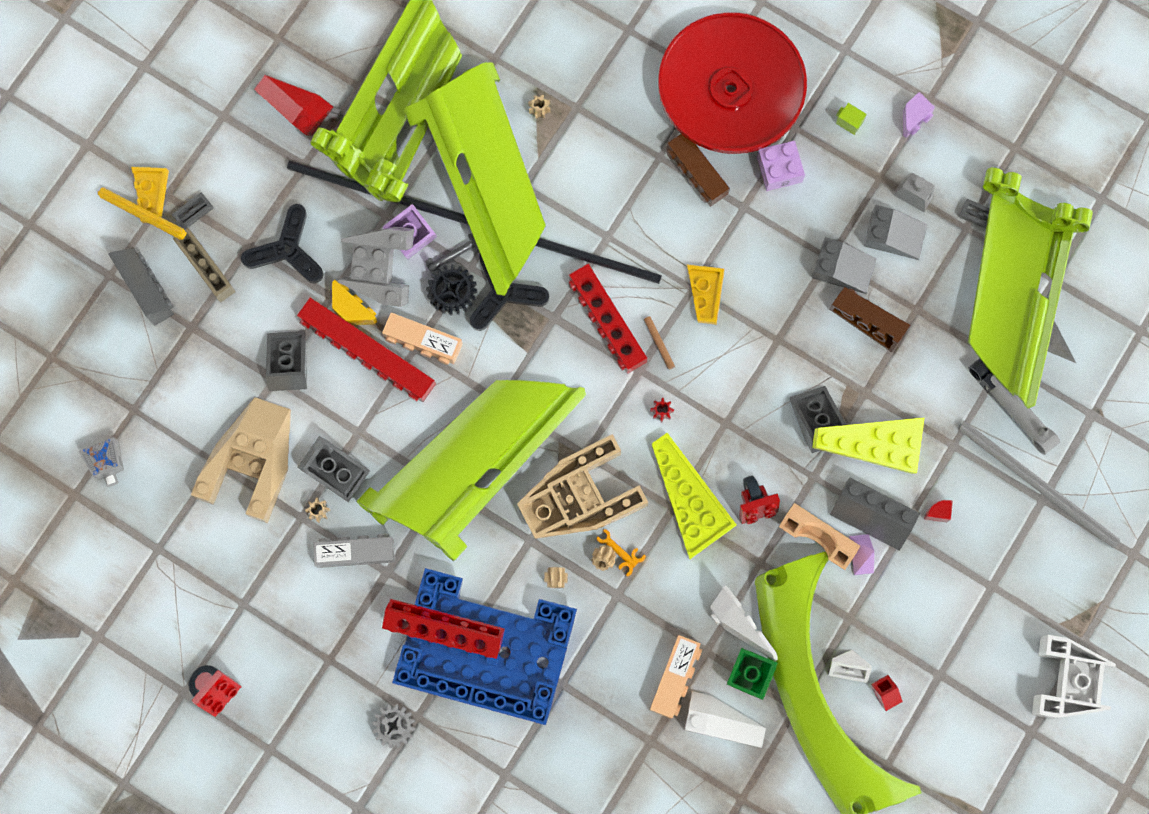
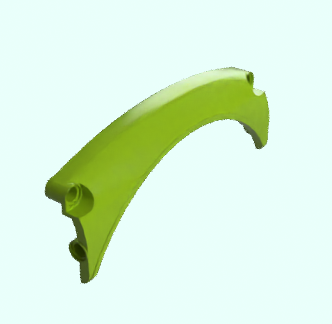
[755,551,922,814]

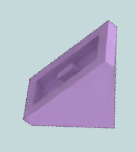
[849,534,874,575]

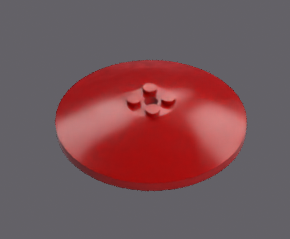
[658,12,807,154]

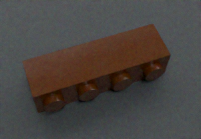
[666,134,730,207]

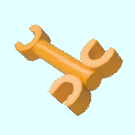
[596,529,646,577]

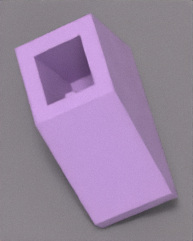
[903,92,935,138]

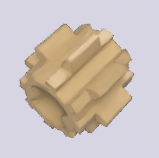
[528,95,551,119]
[305,498,331,523]
[591,545,616,571]
[544,567,568,588]

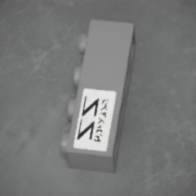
[314,534,395,568]

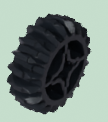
[426,264,478,316]

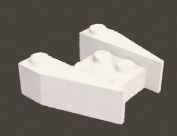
[1032,635,1116,719]

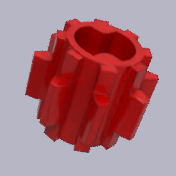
[650,398,674,423]

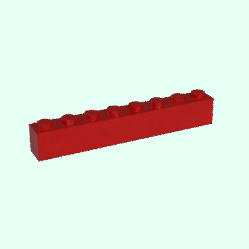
[297,297,436,402]

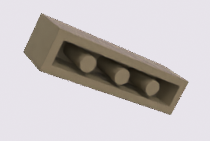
[173,228,236,303]

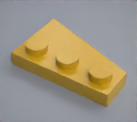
[131,167,169,223]
[687,264,725,325]

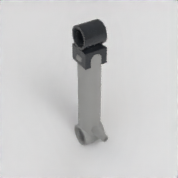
[968,358,1060,455]

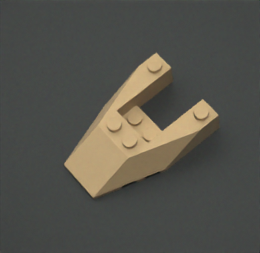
[191,397,291,523]
[517,434,648,539]

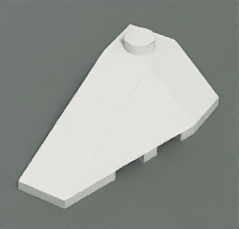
[710,586,778,661]
[684,691,766,748]

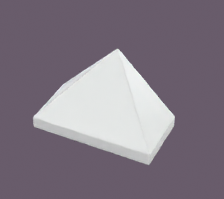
[828,650,872,683]

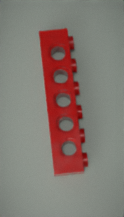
[568,263,648,374]
[382,599,505,659]

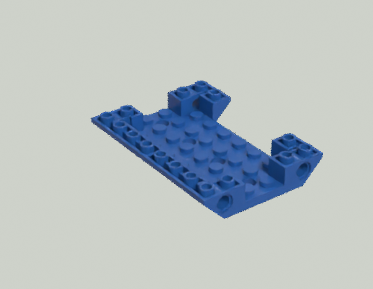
[392,568,577,725]

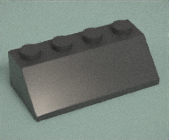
[109,248,174,326]
[830,477,920,551]

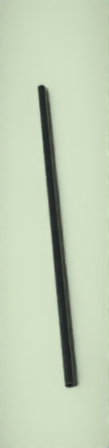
[287,160,662,284]

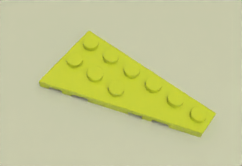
[812,417,925,474]
[652,433,737,560]

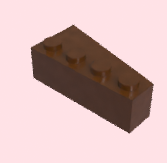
[829,287,911,353]

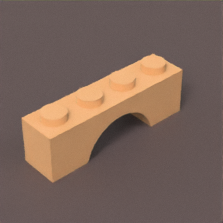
[779,503,860,570]

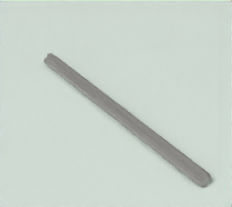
[959,422,1120,548]

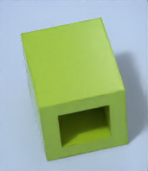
[836,103,867,135]

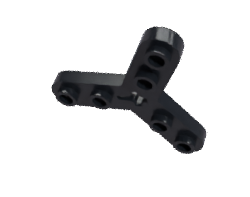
[241,204,324,284]
[470,254,549,331]

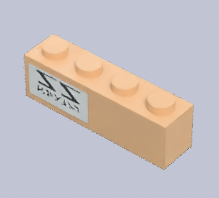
[382,313,463,365]
[650,635,703,719]

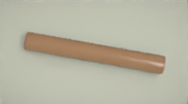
[644,316,675,370]

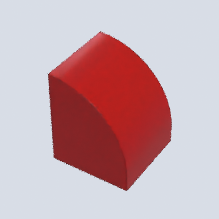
[924,500,953,523]
[871,675,903,711]

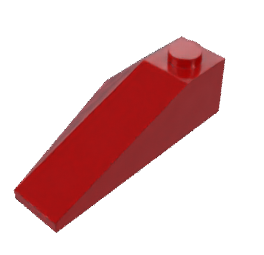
[254,75,334,136]

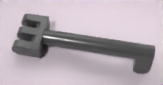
[425,233,480,272]

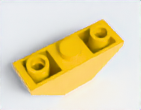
[332,280,378,325]

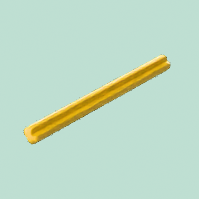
[97,187,187,240]

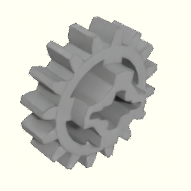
[372,704,416,748]

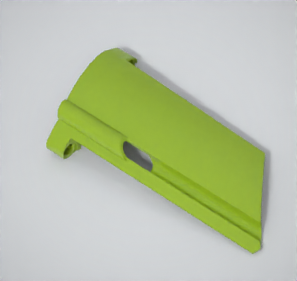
[404,63,546,295]
[968,167,1093,409]
[356,380,586,561]

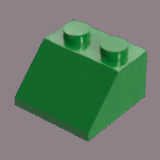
[726,648,778,700]

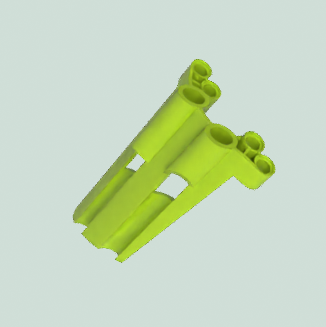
[310,0,462,202]

